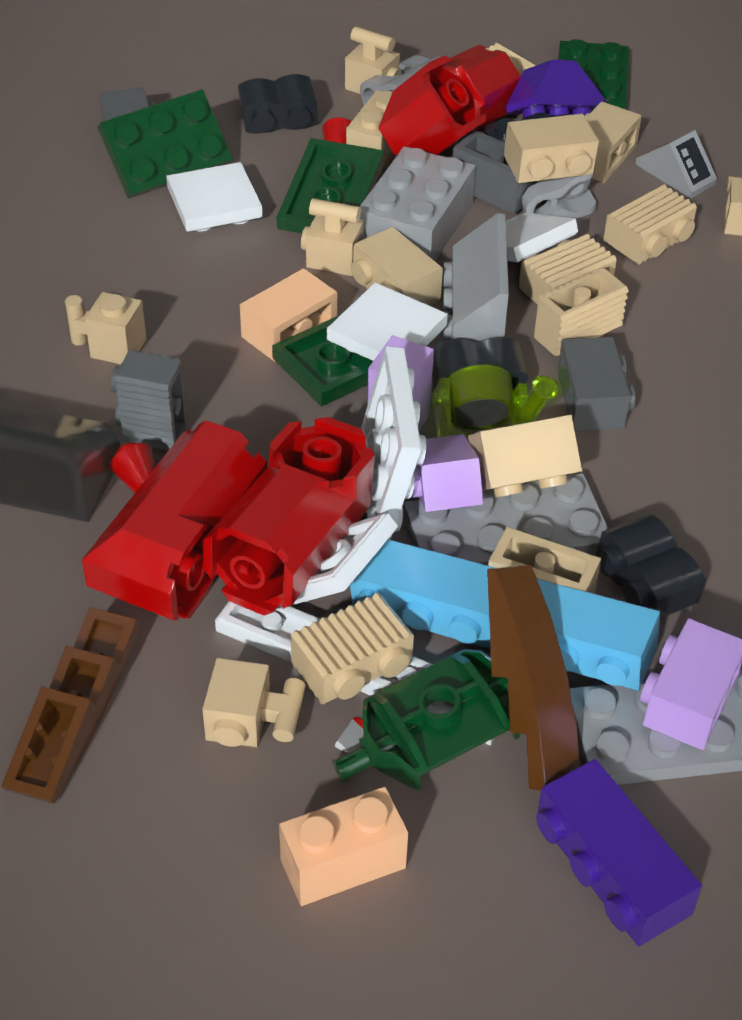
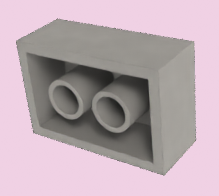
[360,146,476,261]

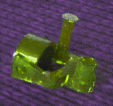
[431,365,559,441]

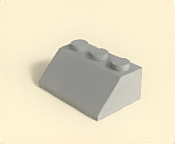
[443,213,509,343]

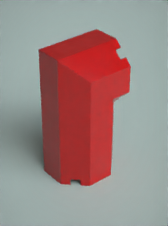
[378,45,521,155]
[203,417,375,616]
[82,420,267,620]

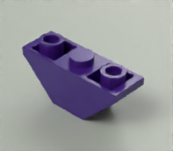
[506,60,605,119]

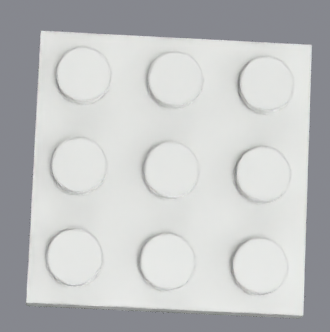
[361,346,426,540]

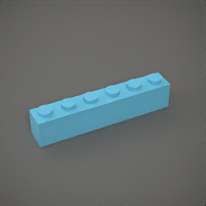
[350,540,660,691]

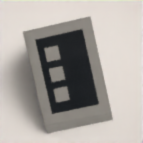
[635,130,717,199]

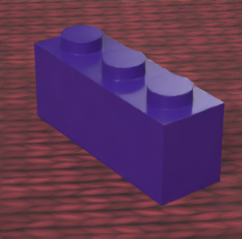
[536,759,702,947]

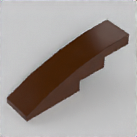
[487,565,580,791]
[1,607,141,804]

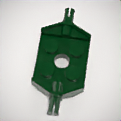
[332,649,520,790]

